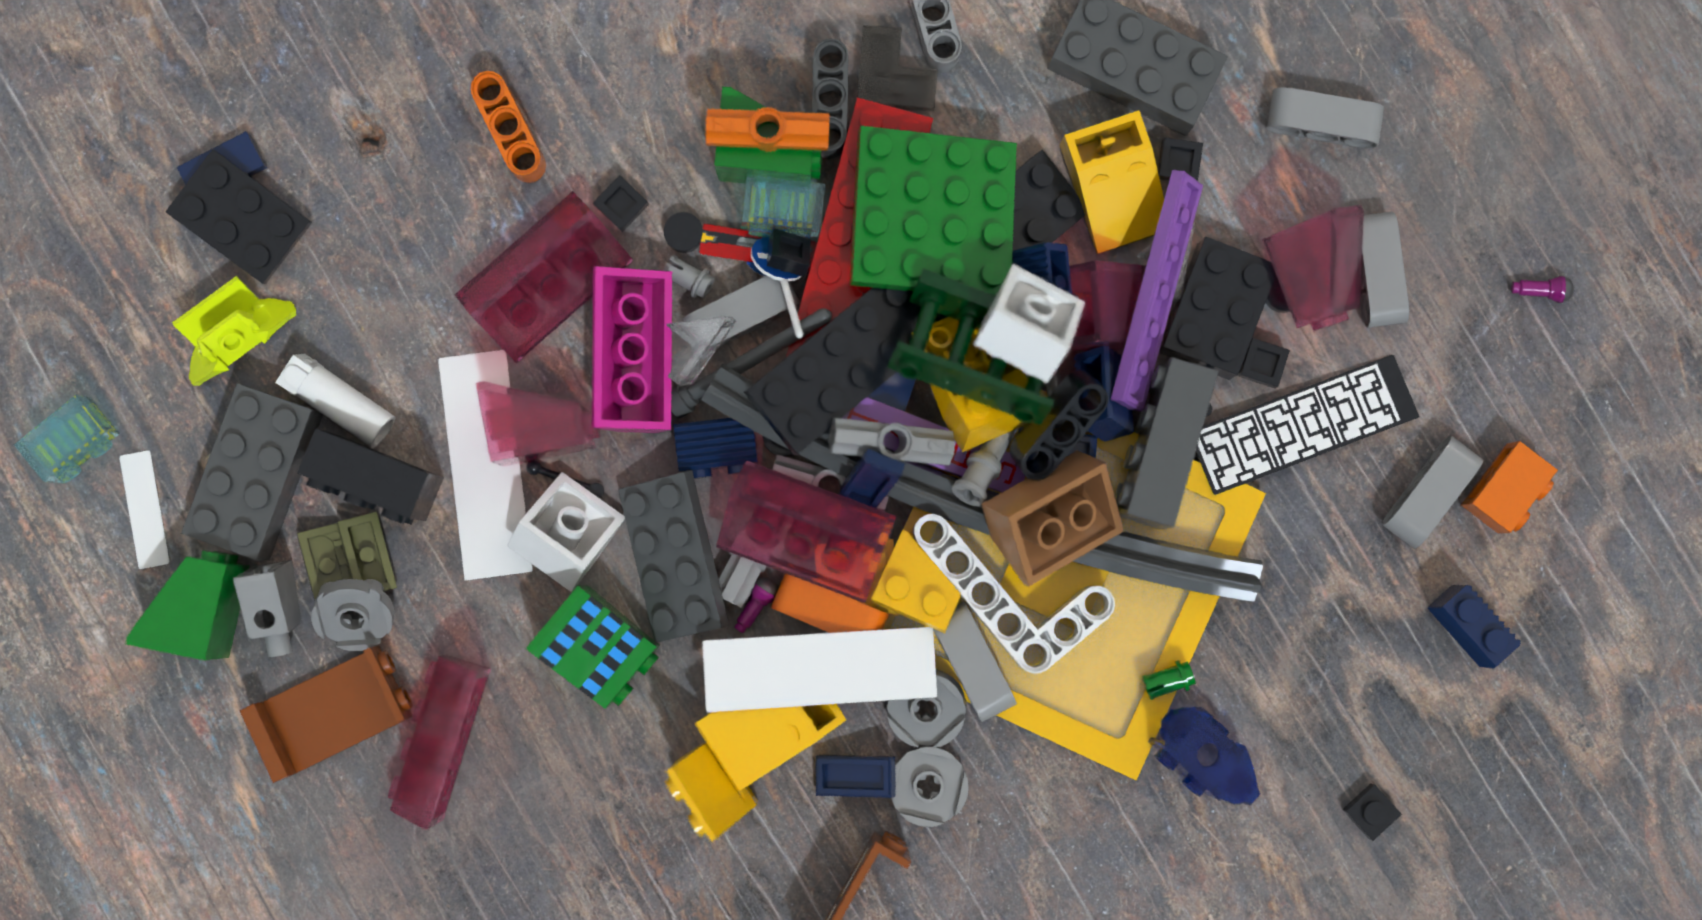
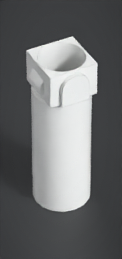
[275,354,396,448]

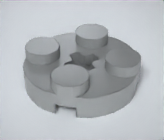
[311,579,395,651]
[887,669,967,748]
[891,746,968,827]

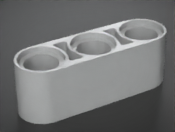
[908,0,962,73]
[1267,87,1385,148]
[1350,212,1409,328]
[682,276,801,355]
[1382,435,1483,549]
[933,601,1017,722]

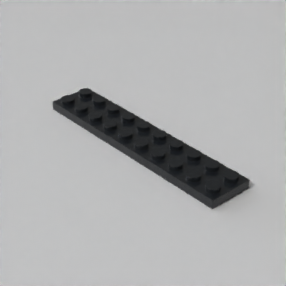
[744,149,1085,455]

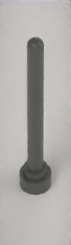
[671,308,832,418]

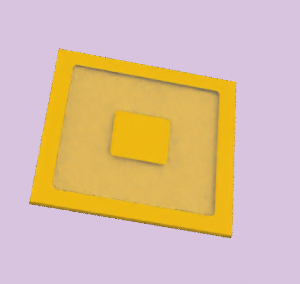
[883,390,1266,780]

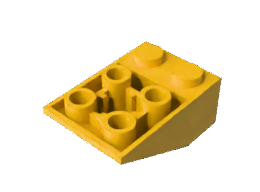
[1059,110,1164,254]
[911,317,1027,452]
[694,704,846,792]
[665,742,758,842]

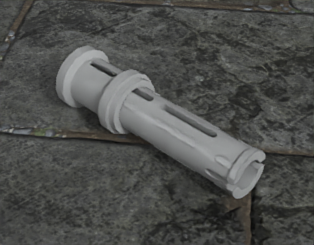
[952,428,1018,506]

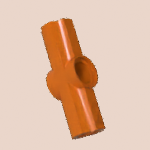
[706,107,830,152]

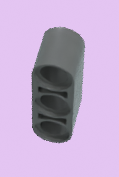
[812,38,849,159]

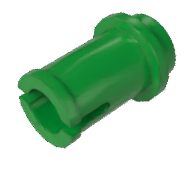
[1142,660,1196,700]

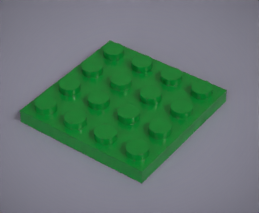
[850,126,1017,296]

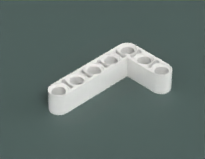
[913,514,1115,674]

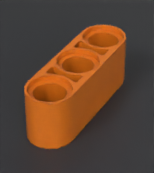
[470,71,546,183]
[771,571,889,633]

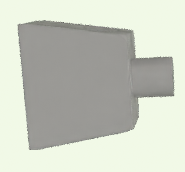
[233,560,301,657]

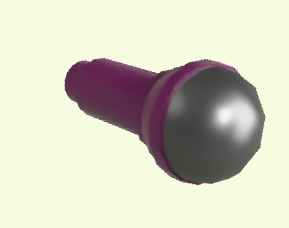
[1511,276,1574,303]
[734,577,778,634]

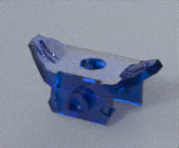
[1148,706,1261,806]

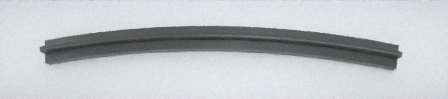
[701,364,1263,602]

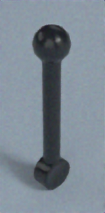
[526,460,604,498]

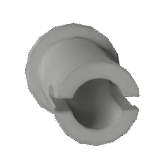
[663,255,715,299]

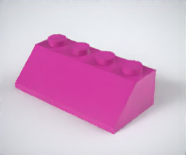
[592,266,672,433]

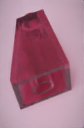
[1263,205,1364,332]
[1068,260,1162,351]
[476,381,600,467]

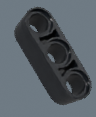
[1009,370,1109,480]

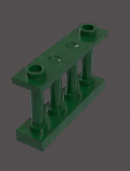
[887,268,1054,425]

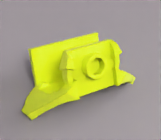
[172,276,296,386]

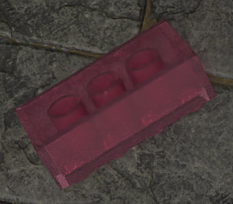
[455,191,633,363]
[716,460,897,603]
[388,655,491,830]

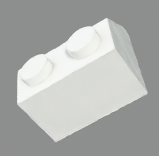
[974,264,1085,383]
[507,472,625,592]

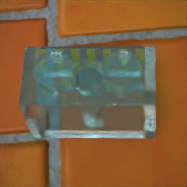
[740,175,825,239]
[14,394,120,484]

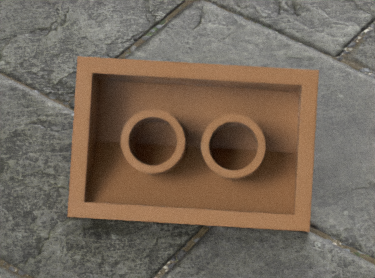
[981,451,1124,587]

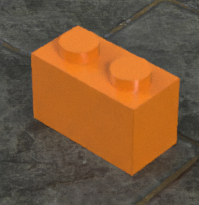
[1461,441,1558,534]

